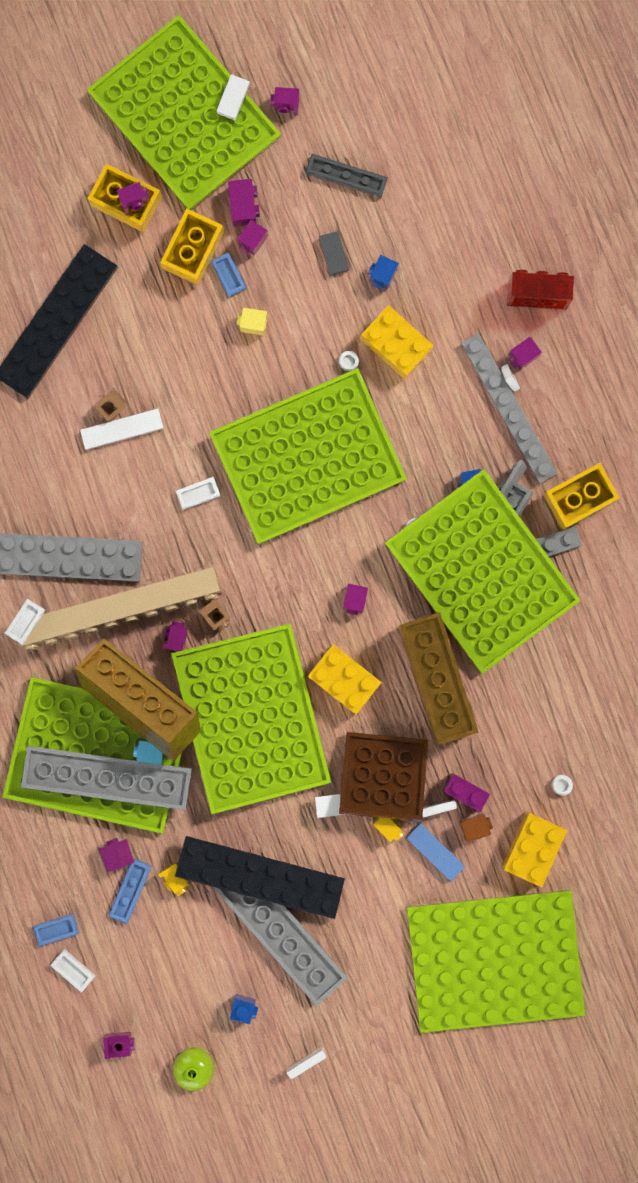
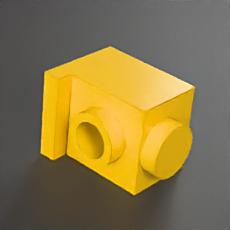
[373,818,404,842]
[158,862,190,896]

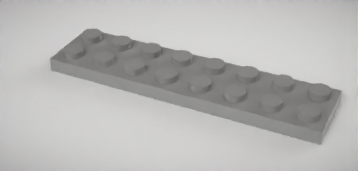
[0,533,143,582]
[21,746,192,810]
[213,887,348,1006]

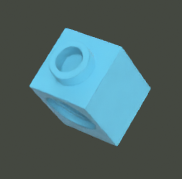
[133,741,164,765]

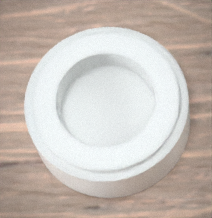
[339,351,359,372]
[551,775,573,796]

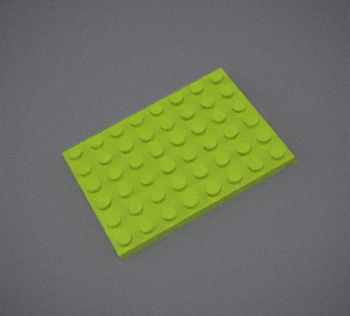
[87,15,281,210]
[209,368,407,544]
[384,469,581,674]
[171,623,331,814]
[2,677,182,834]
[407,890,585,1033]

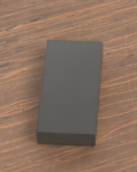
[319,231,349,276]

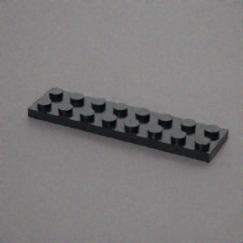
[0,244,118,399]
[174,836,345,919]

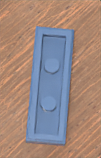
[406,823,465,881]
[109,858,152,924]

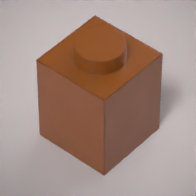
[460,813,493,842]

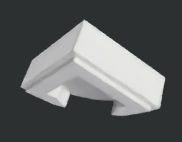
[501,364,520,392]

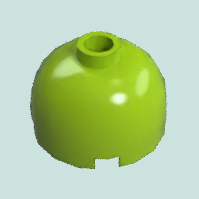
[173,1047,215,1091]

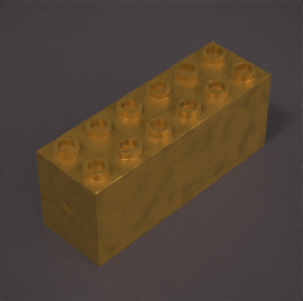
[398,612,479,745]
[75,639,201,761]

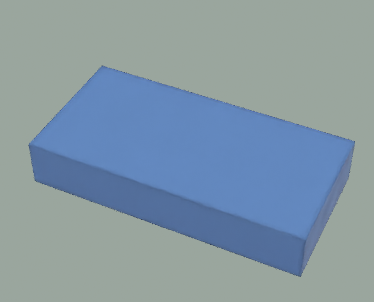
[211,252,247,298]
[33,913,79,946]

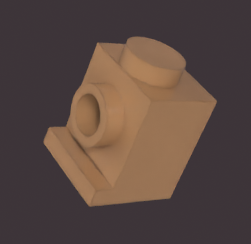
[95,388,127,421]
[199,599,231,632]

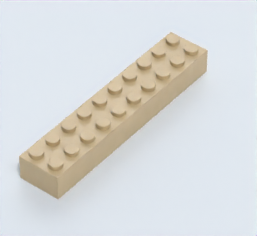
[18,567,222,651]

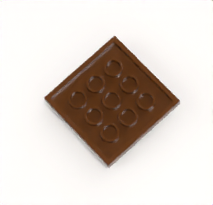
[339,732,428,822]

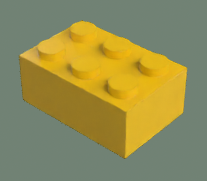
[87,164,162,233]
[160,208,224,286]
[361,305,434,380]
[543,463,620,530]
[308,644,382,715]
[501,811,568,887]

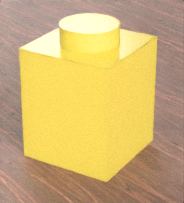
[237,308,268,336]

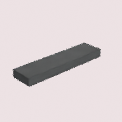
[305,154,388,198]

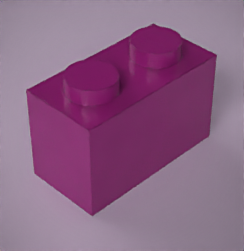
[228,179,260,227]
[442,773,490,812]

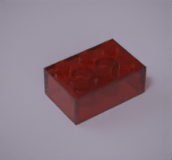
[507,270,574,310]

